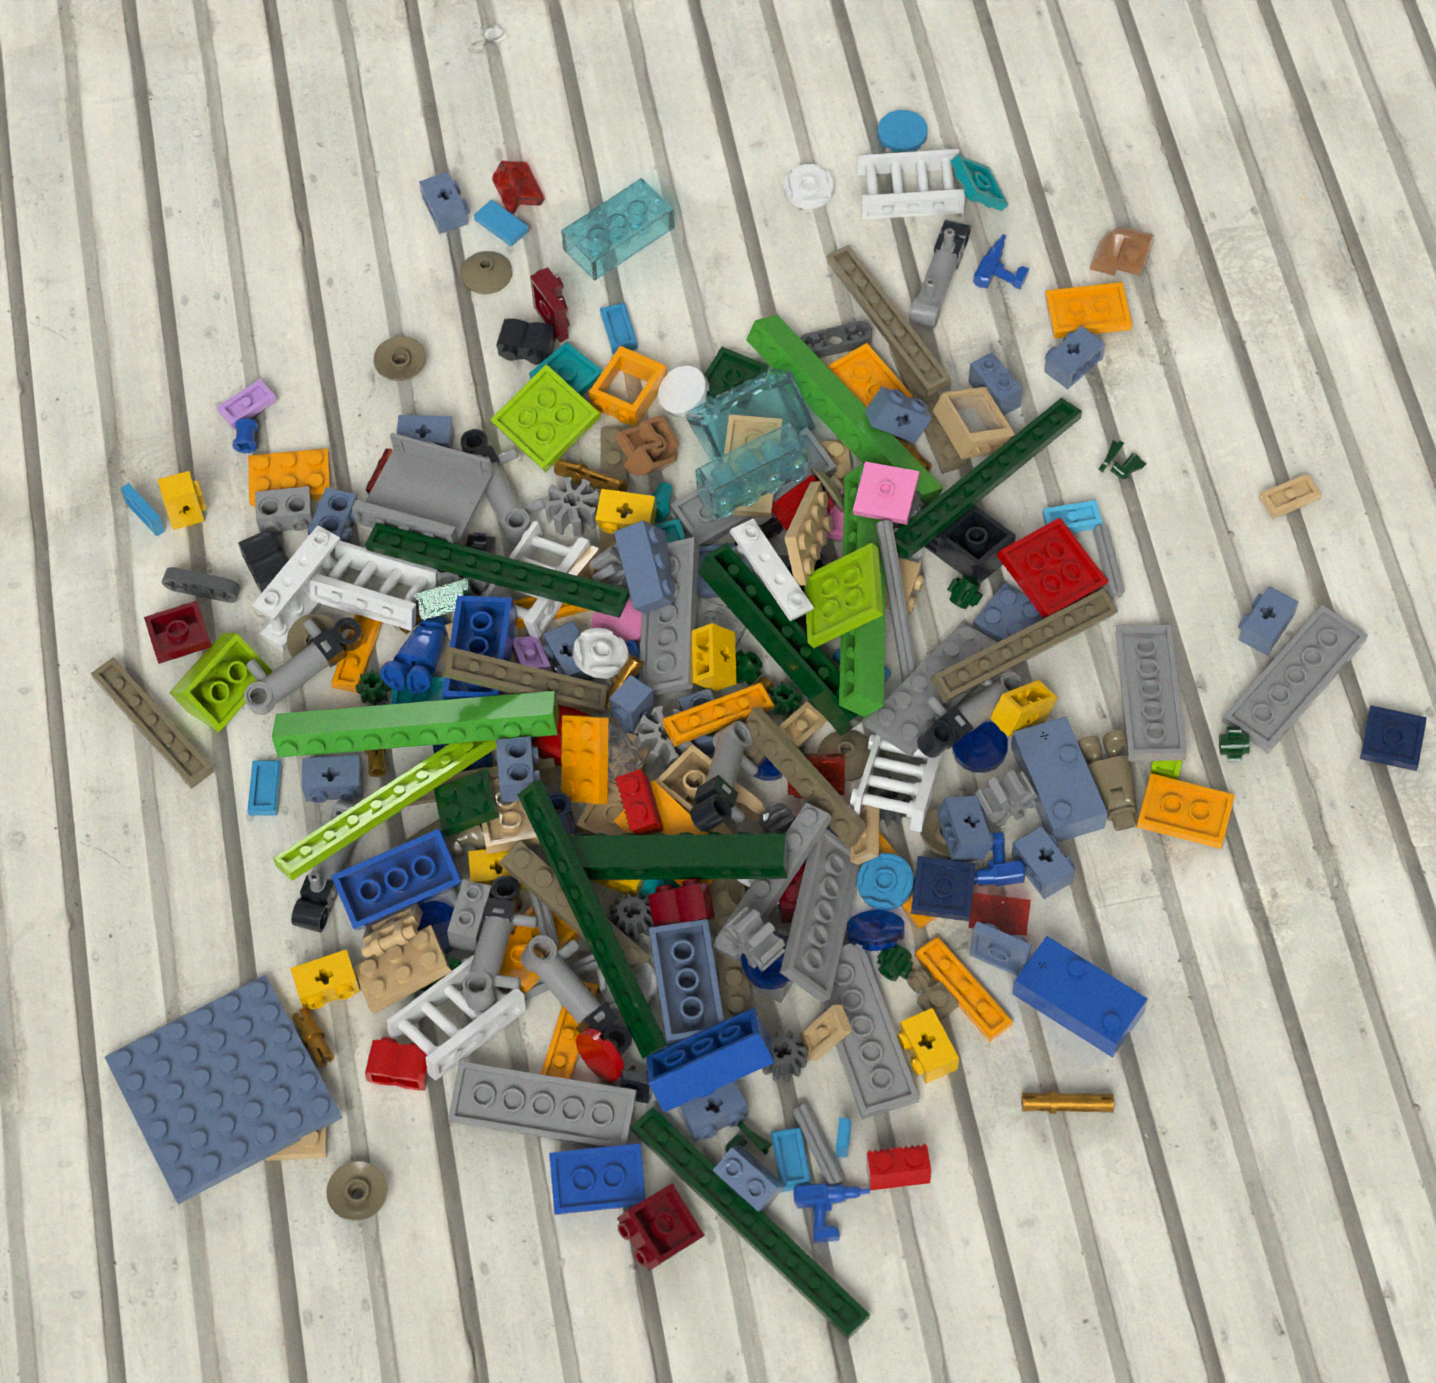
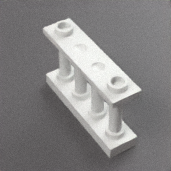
[857,149,965,220]
[729,519,814,621]
[481,521,590,639]
[252,525,349,652]
[310,541,438,631]
[850,733,944,832]
[387,955,526,1081]

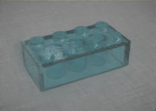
[561,178,675,281]
[695,421,808,521]

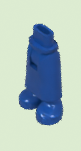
[380,615,447,694]

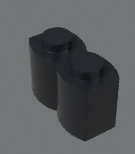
[496,318,556,365]
[238,530,289,593]

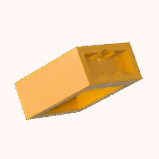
[589,346,667,427]

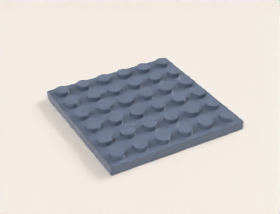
[104,975,342,1204]

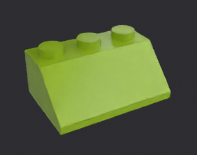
[169,633,273,732]

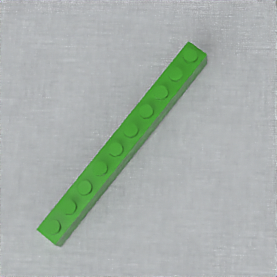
[746,315,943,511]
[839,464,886,718]
[272,691,559,758]

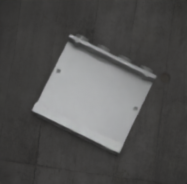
[352,433,494,545]

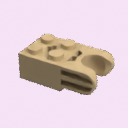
[656,744,765,834]

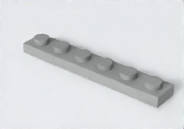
[712,803,832,962]

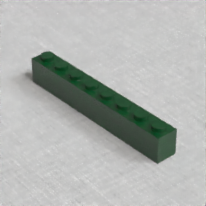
[698,543,864,736]
[551,831,790,880]

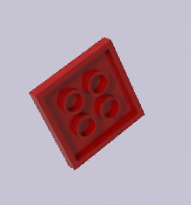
[996,517,1109,619]

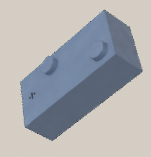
[1011,717,1108,842]
[649,919,724,1046]

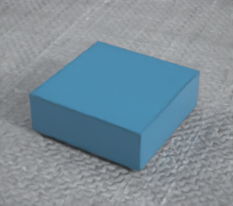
[836,1117,851,1158]

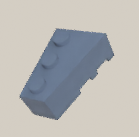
[614,520,675,614]

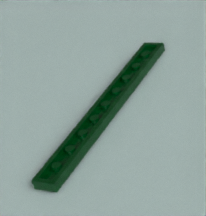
[894,398,1082,559]
[365,523,630,618]
[518,780,667,1059]
[631,1107,870,1340]

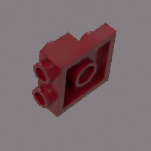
[530,267,570,343]
[144,600,212,664]
[617,1183,705,1271]

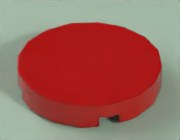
[576,1028,624,1083]

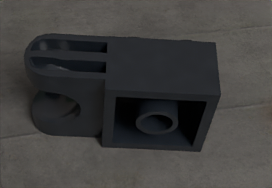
[924,505,1016,583]

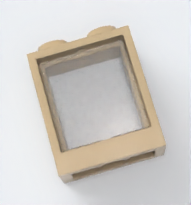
[933,387,1015,459]

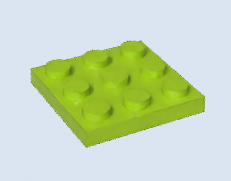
[490,364,602,472]
[804,543,883,648]

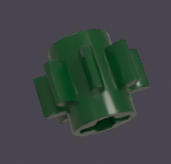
[947,575,983,609]
[736,649,762,686]
[355,669,392,706]
[770,681,802,718]
[1219,726,1250,762]
[877,944,914,981]

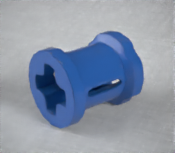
[232,418,259,453]

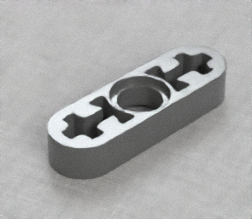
[800,321,872,358]
[162,567,241,603]

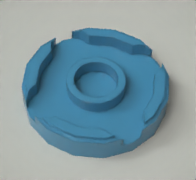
[878,110,927,153]
[856,853,915,911]

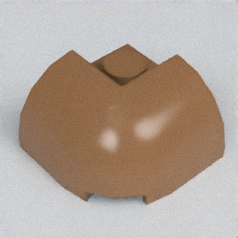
[1090,228,1154,276]
[614,415,680,476]

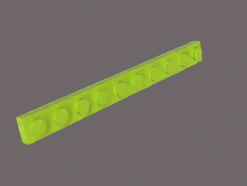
[273,740,497,881]

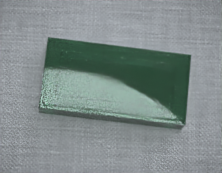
[414,577,473,621]

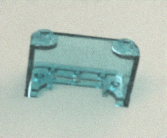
[685,369,816,475]

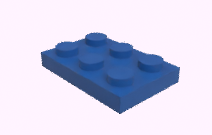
[549,1144,646,1215]

